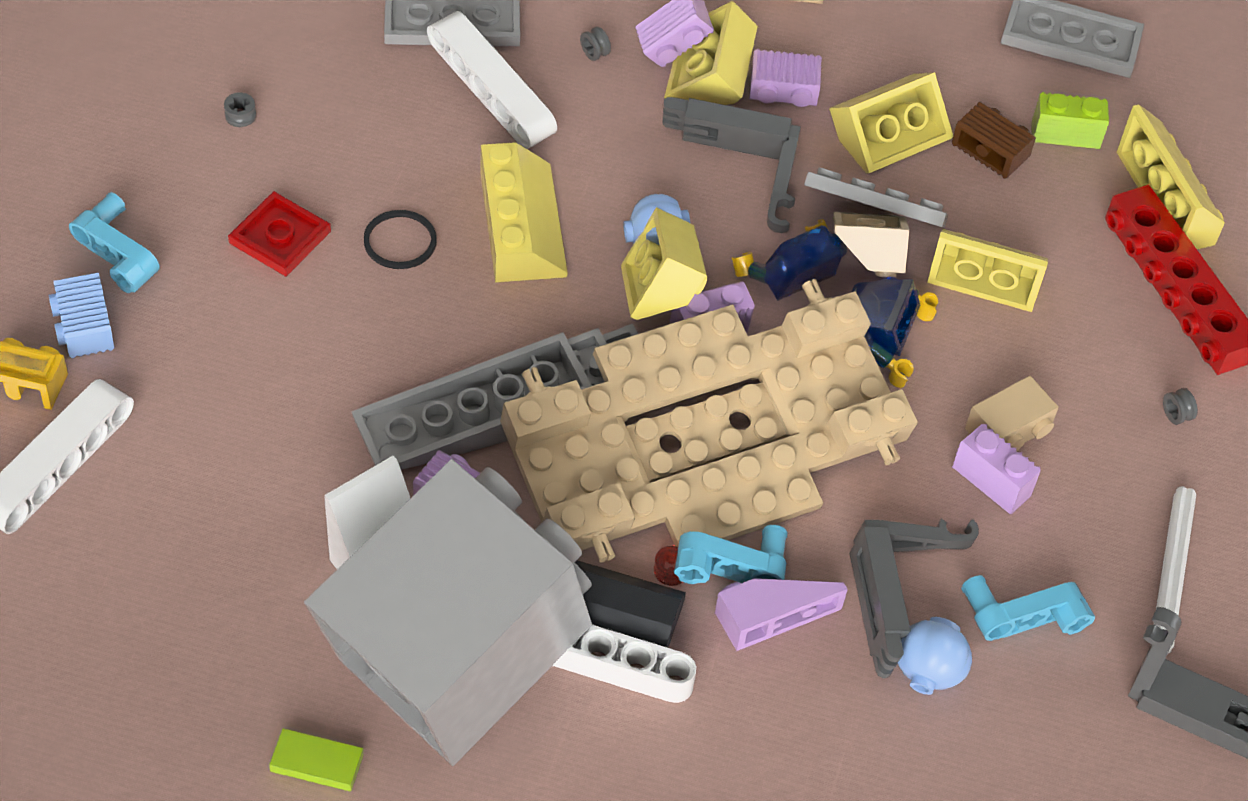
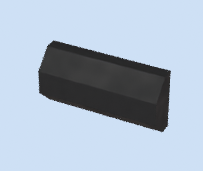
[575,560,686,648]

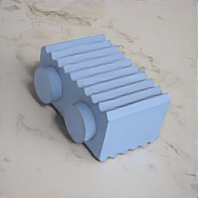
[49,272,114,358]

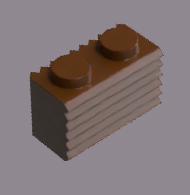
[952,101,1036,179]

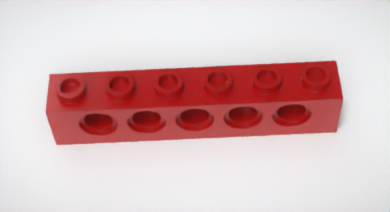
[1105,184,1248,375]

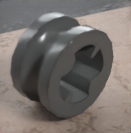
[580,26,611,61]
[224,92,256,127]
[1163,388,1198,425]

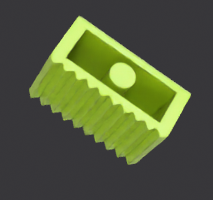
[1031,92,1109,149]

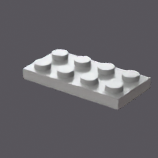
[384,0,520,46]
[1000,0,1144,78]
[804,167,949,228]

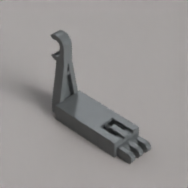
[662,97,801,233]
[849,518,979,678]
[1128,607,1248,759]

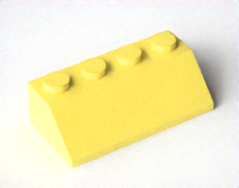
[1117,105,1225,249]
[480,142,568,282]

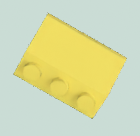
[664,1,758,105]
[829,73,953,173]
[621,207,707,320]
[927,229,1048,312]

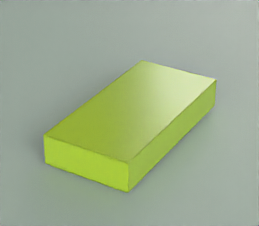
[269,728,364,792]

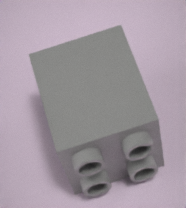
[304,459,592,766]

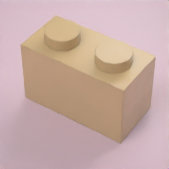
[965,376,1059,451]

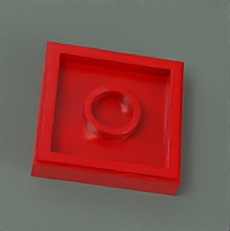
[228,191,331,277]

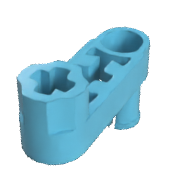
[69,192,160,294]
[674,525,788,584]
[961,575,1095,641]

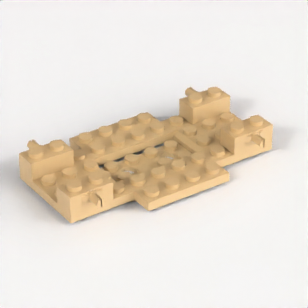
[500,279,918,563]

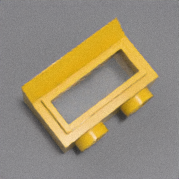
[0,338,68,410]

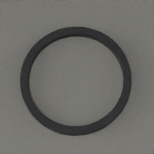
[364,210,436,269]

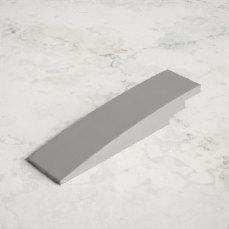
[352,324,638,470]

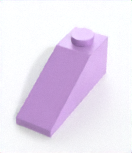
[715,579,847,651]

